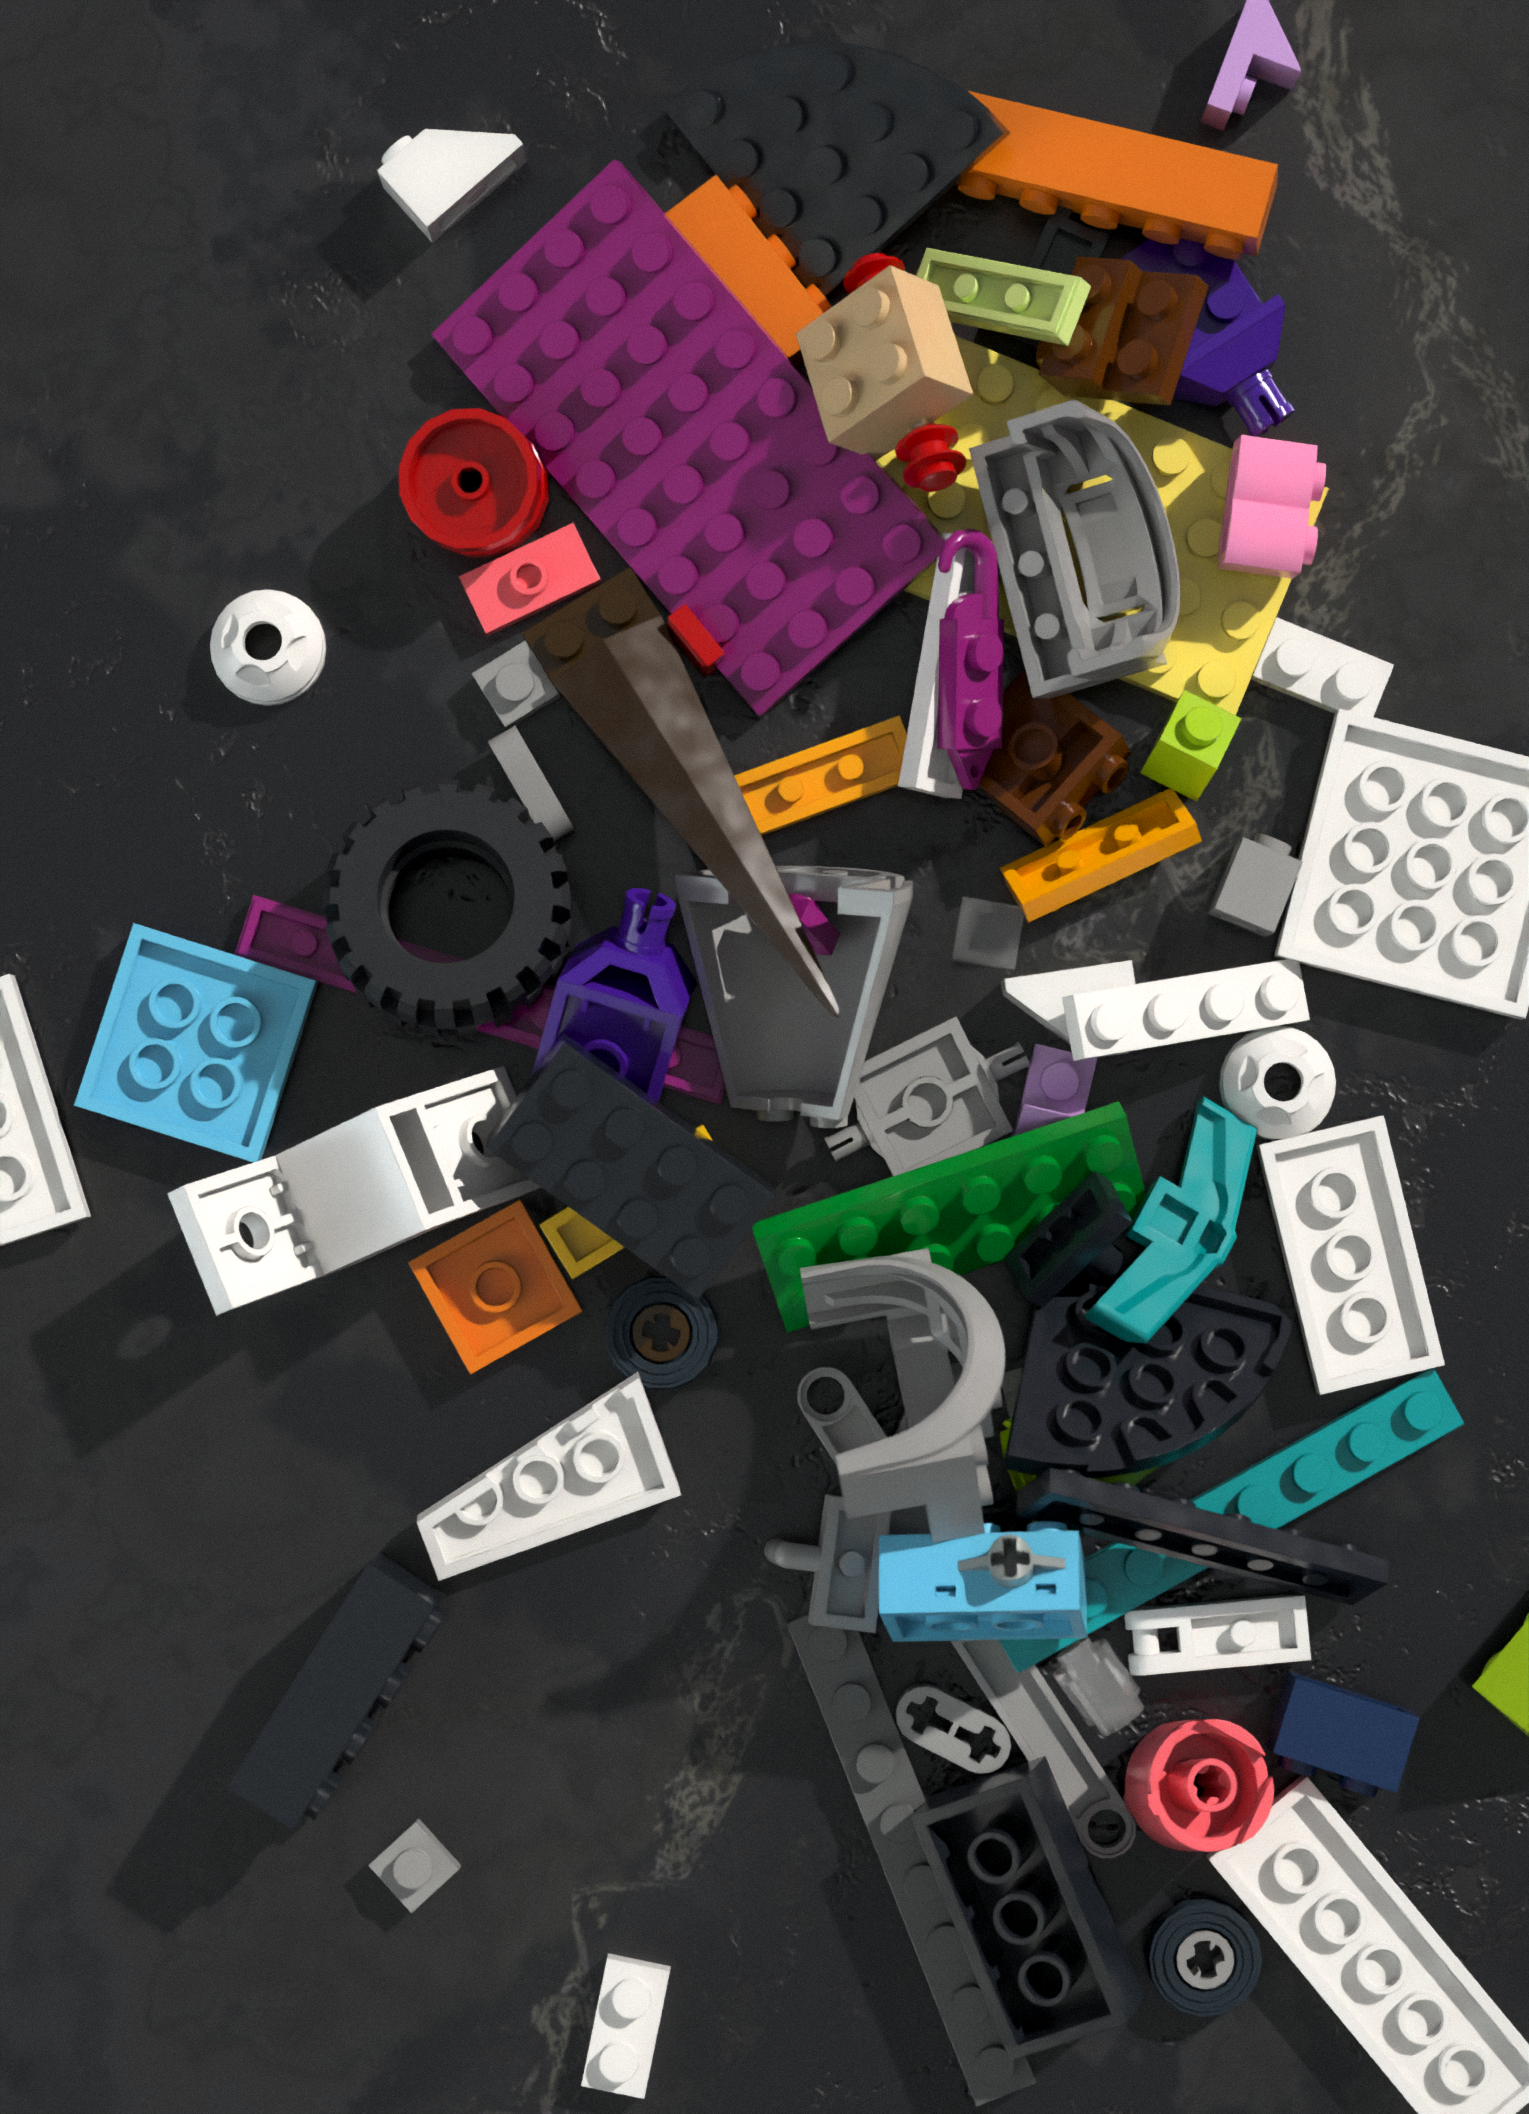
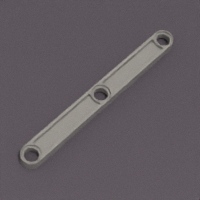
[797,1367,1136,1858]

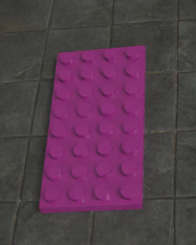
[431,159,944,716]

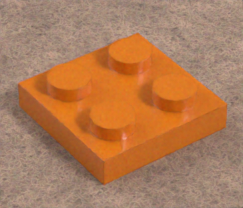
[408,1200,583,1375]

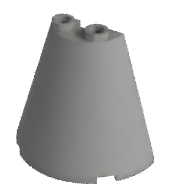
[675,866,913,1128]

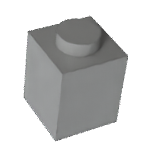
[1207,833,1303,938]

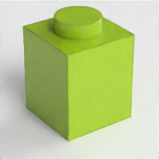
[1140,690,1241,802]

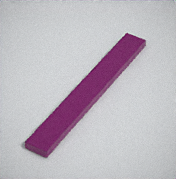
[234,895,726,1106]

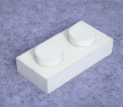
[1250,617,1394,717]
[581,1953,671,2099]

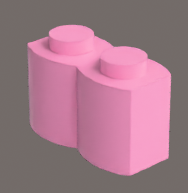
[1217,435,1326,579]

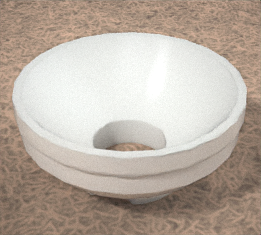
[210,589,326,706]
[1219,1026,1336,1141]

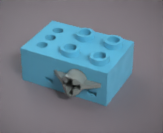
[879,1521,1087,1642]

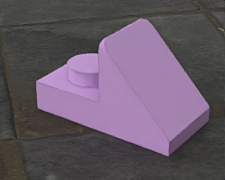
[1200,0,1301,131]
[1012,1043,1097,1137]

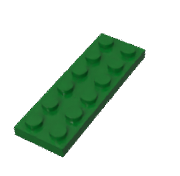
[752,1101,1146,1333]

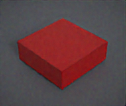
[667,604,725,678]

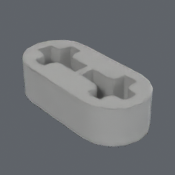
[488,726,575,842]
[895,1682,1011,1774]

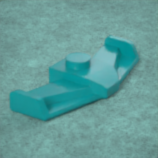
[1084,1096,1257,1343]

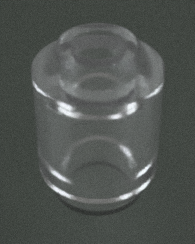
[1053,1636,1145,1736]

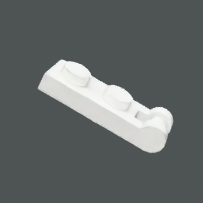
[1124,1593,1311,1675]

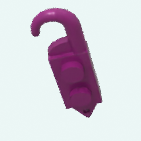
[938,528,1004,790]

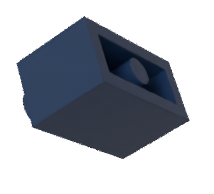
[1265,1671,1420,1797]

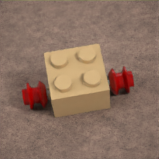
[796,253,973,492]

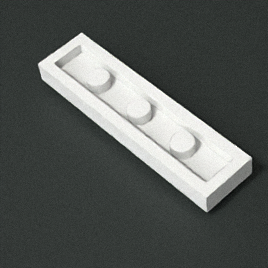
[898,533,994,799]
[1062,959,1310,1061]

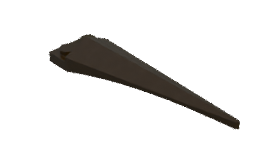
[522,567,840,1018]

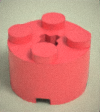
[1123,1719,1274,1852]

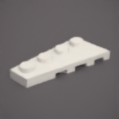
[417,1372,681,1581]

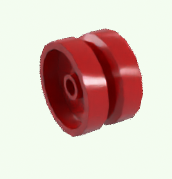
[399,408,549,558]

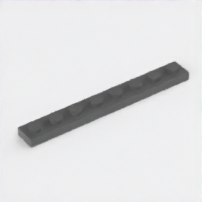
[787,1612,1036,2107]

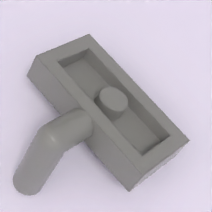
[764,1494,892,1633]

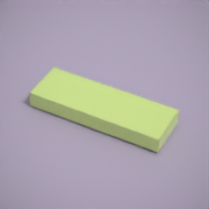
[916,248,1091,346]

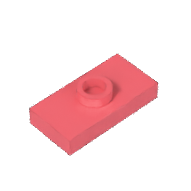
[459,523,601,637]

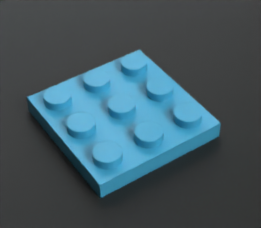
[74,923,319,1163]

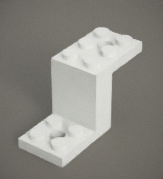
[167,1066,542,1316]

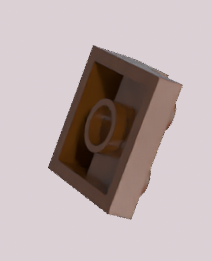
[1036,257,1209,406]
[977,668,1132,848]

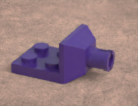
[1120,238,1296,437]
[531,888,697,1102]

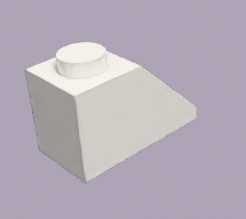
[377,129,527,243]
[1001,960,1135,1058]

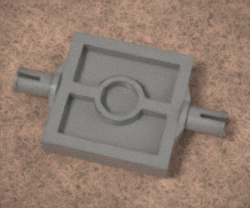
[824,1016,1030,1177]

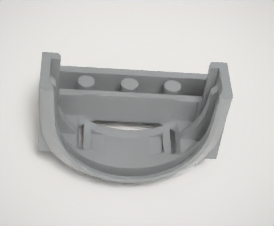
[969,399,1180,699]
[799,1248,1005,1543]

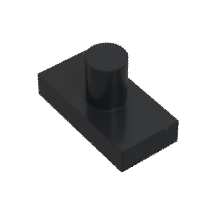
[1005,1171,1133,1308]

